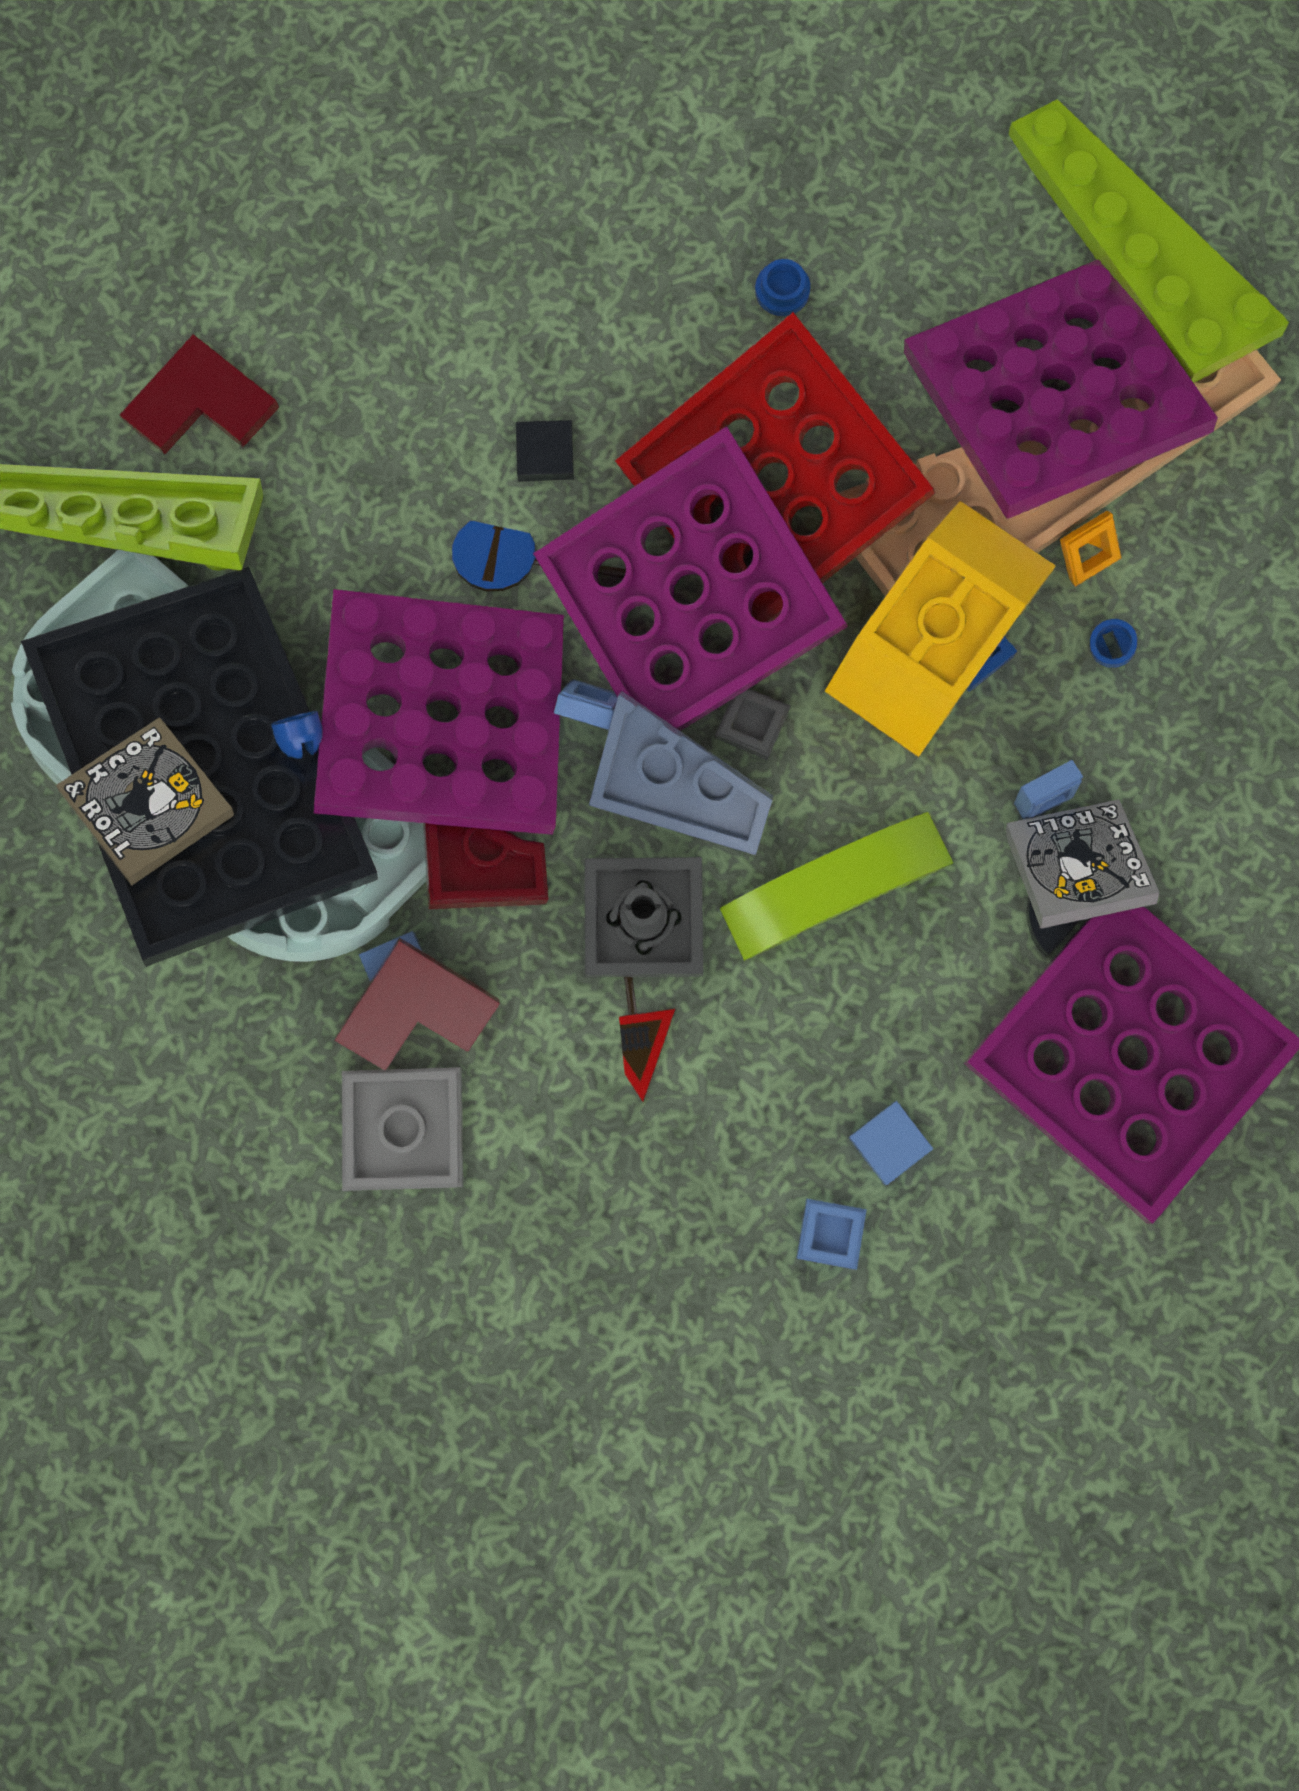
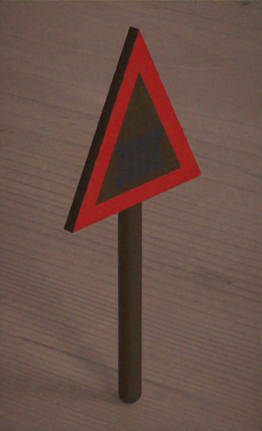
[617,912,676,1102]

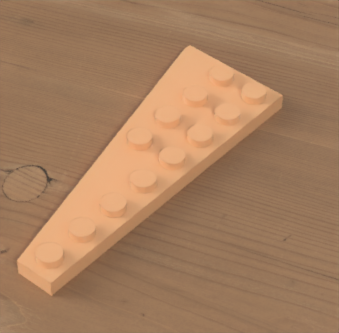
[821,349,1281,596]

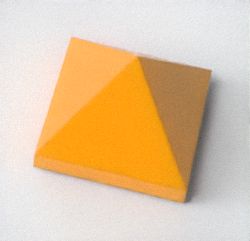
[1060,510,1122,587]

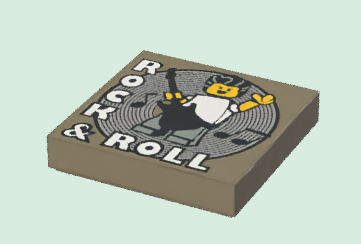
[56,717,234,886]

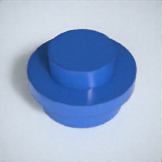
[755,259,811,316]

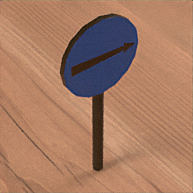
[452,521,626,592]

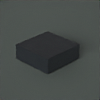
[516,420,574,482]

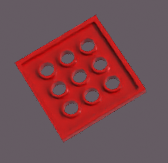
[615,312,935,622]

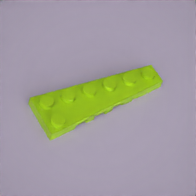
[1009,99,1289,383]
[0,464,263,571]

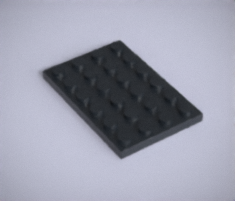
[21,567,378,967]

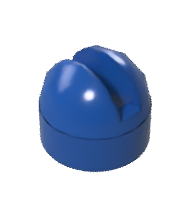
[1090,619,1138,668]
[271,711,323,759]

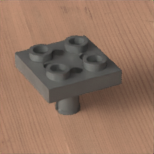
[585,857,703,978]

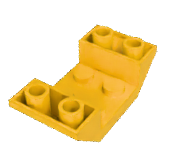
[825,501,1056,758]

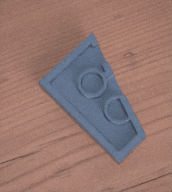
[589,691,773,855]

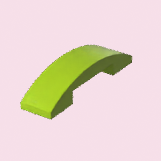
[719,812,954,961]

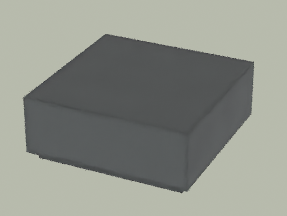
[715,688,791,760]

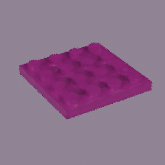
[904,259,1218,519]
[533,426,848,731]
[314,589,564,835]
[963,907,1299,1224]

